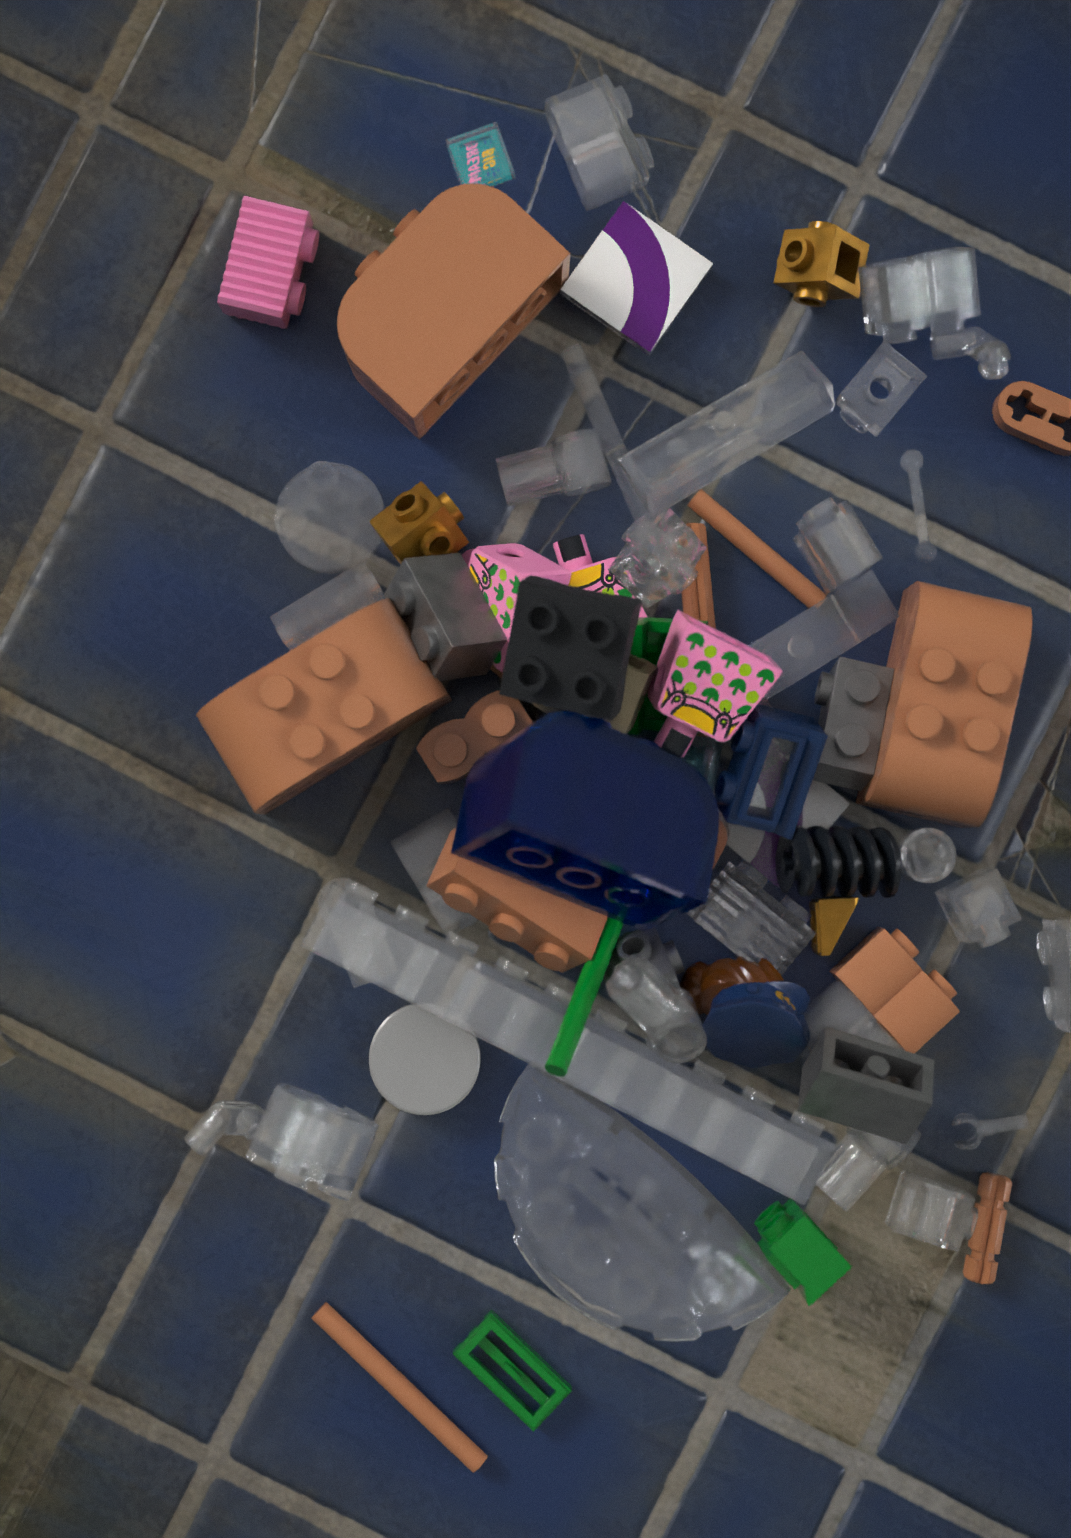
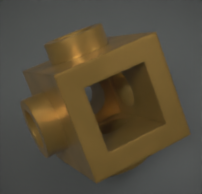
[774,221,870,307]
[369,481,469,564]

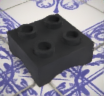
[499,575,642,721]

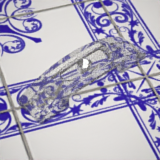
[748,569,899,704]

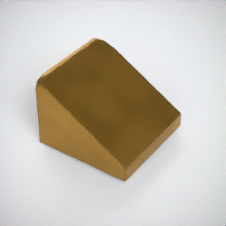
[809,897,859,956]

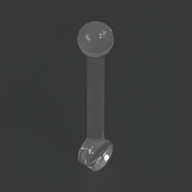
[900,449,937,563]

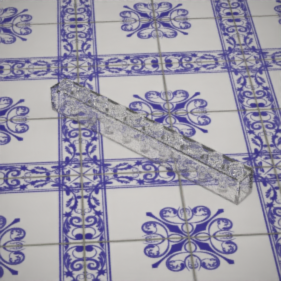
[301,878,836,1205]

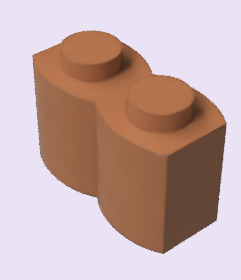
[416,690,533,784]
[829,927,960,1054]

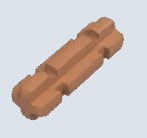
[963,1173,1012,1284]

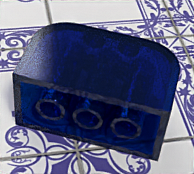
[451,711,719,931]

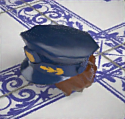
[680,956,810,1069]

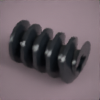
[775,825,901,898]

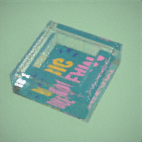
[445,122,515,187]

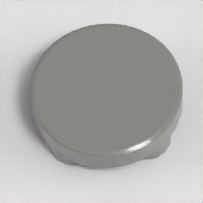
[369,1002,481,1115]

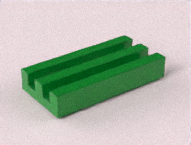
[453,1309,572,1432]

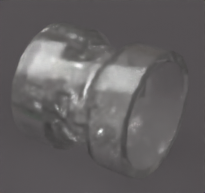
[896,828,956,883]

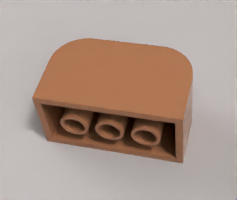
[337,184,570,440]
[855,581,1032,828]
[196,598,452,815]

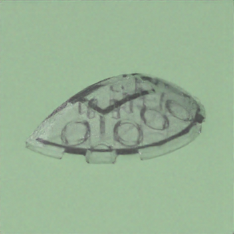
[494,1061,791,1342]

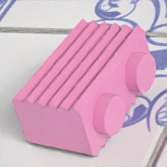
[217,196,319,329]

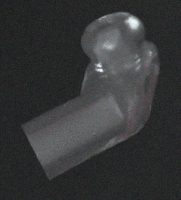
[930,327,1011,380]

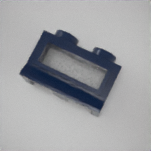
[714,704,828,840]

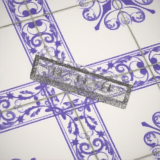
[617,351,835,516]

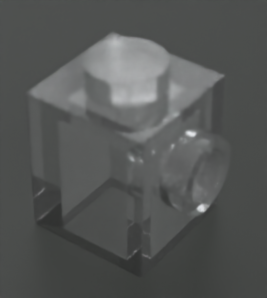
[935,868,1022,948]

